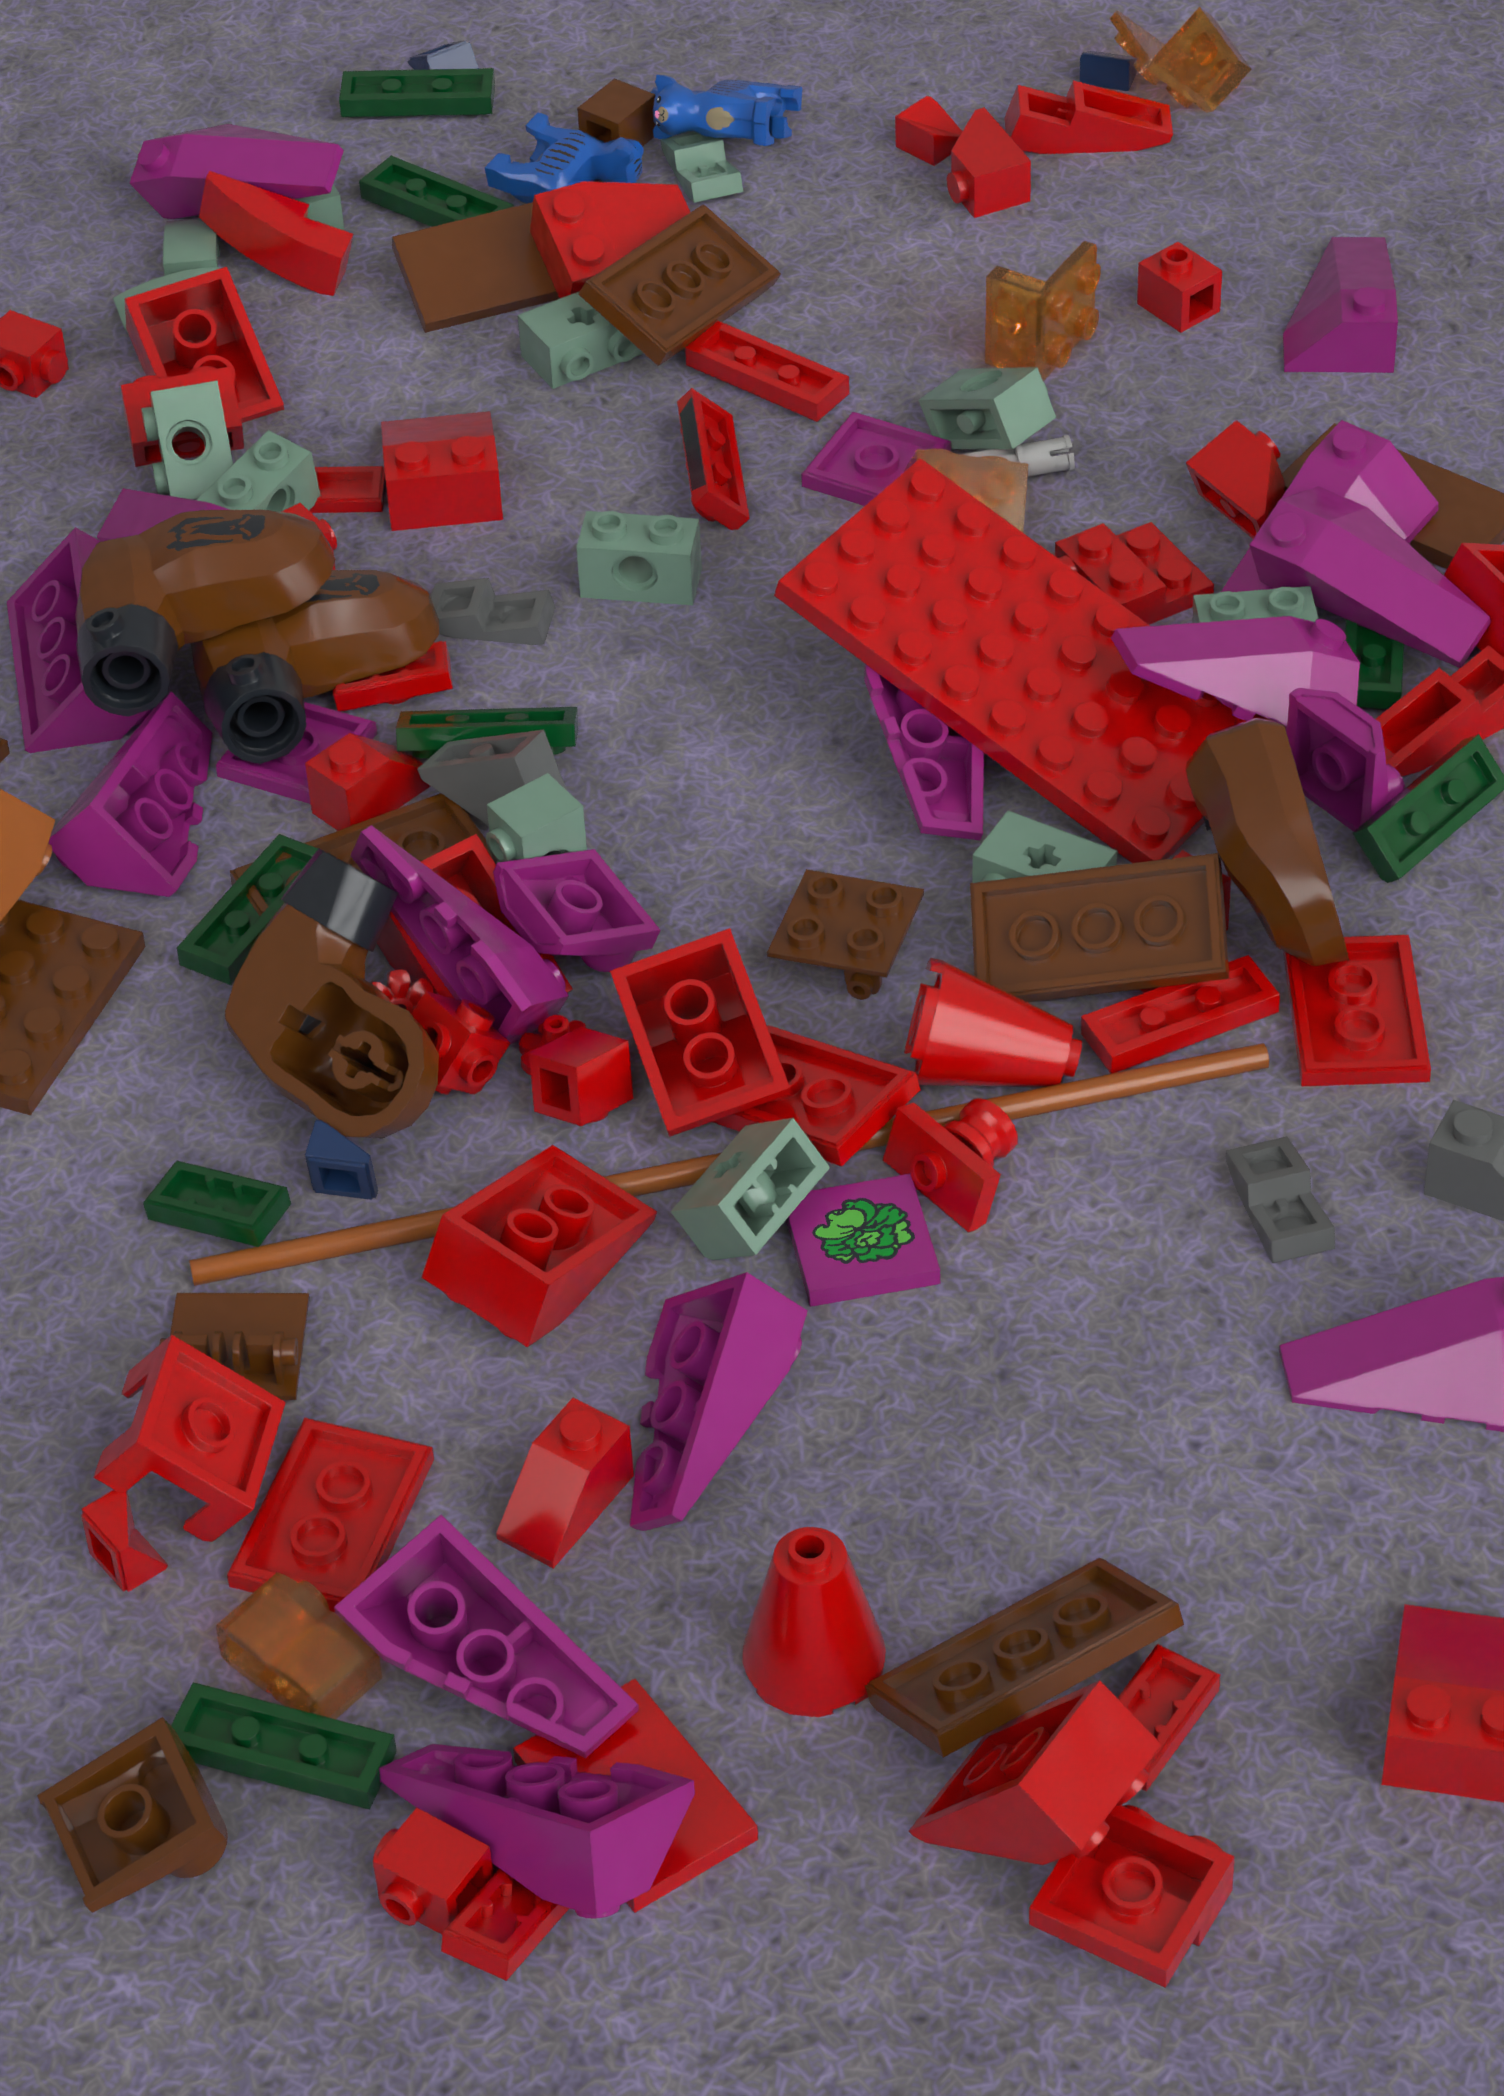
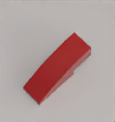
[1004,80,1173,154]
[199,171,354,296]
[1376,645,1504,777]

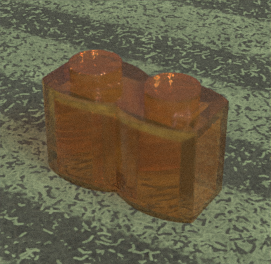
[216,1573,382,1719]

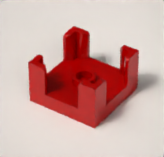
[93,1335,286,1542]

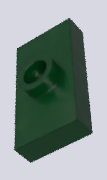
[143,1160,291,1247]

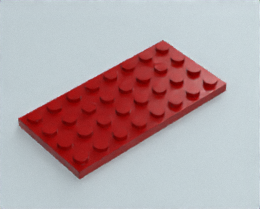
[774,458,1278,863]

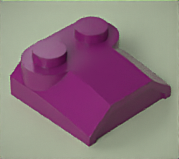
[1287,688,1405,832]
[493,849,661,972]

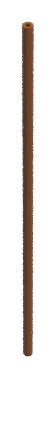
[189,1043,1269,1286]

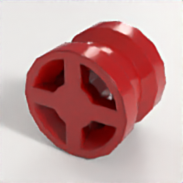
[943,1098,1018,1167]

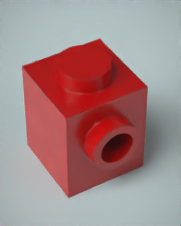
[1137,242,1222,333]
[0,310,69,398]
[529,1027,633,1126]
[373,1807,494,1935]

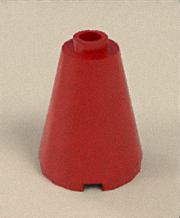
[904,958,1082,1087]
[742,1527,886,1717]

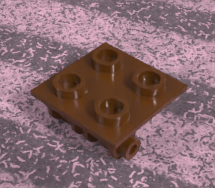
[767,869,924,1000]
[159,1293,310,1400]

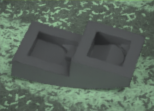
[430,578,556,645]
[1226,1136,1335,1263]

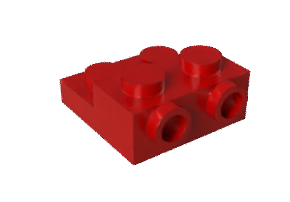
[1055,522,1214,625]
[1029,1805,1235,1988]

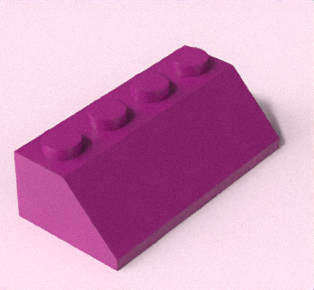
[7,527,151,753]

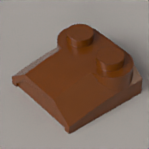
[37,1717,228,1913]

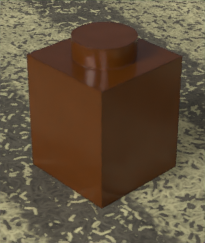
[577,78,656,147]

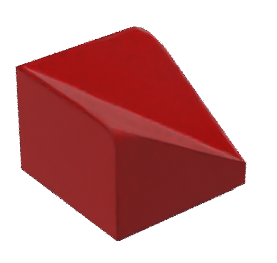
[895,96,962,166]
[81,1490,168,1592]

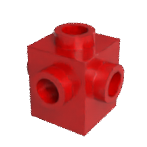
[412,991,511,1095]

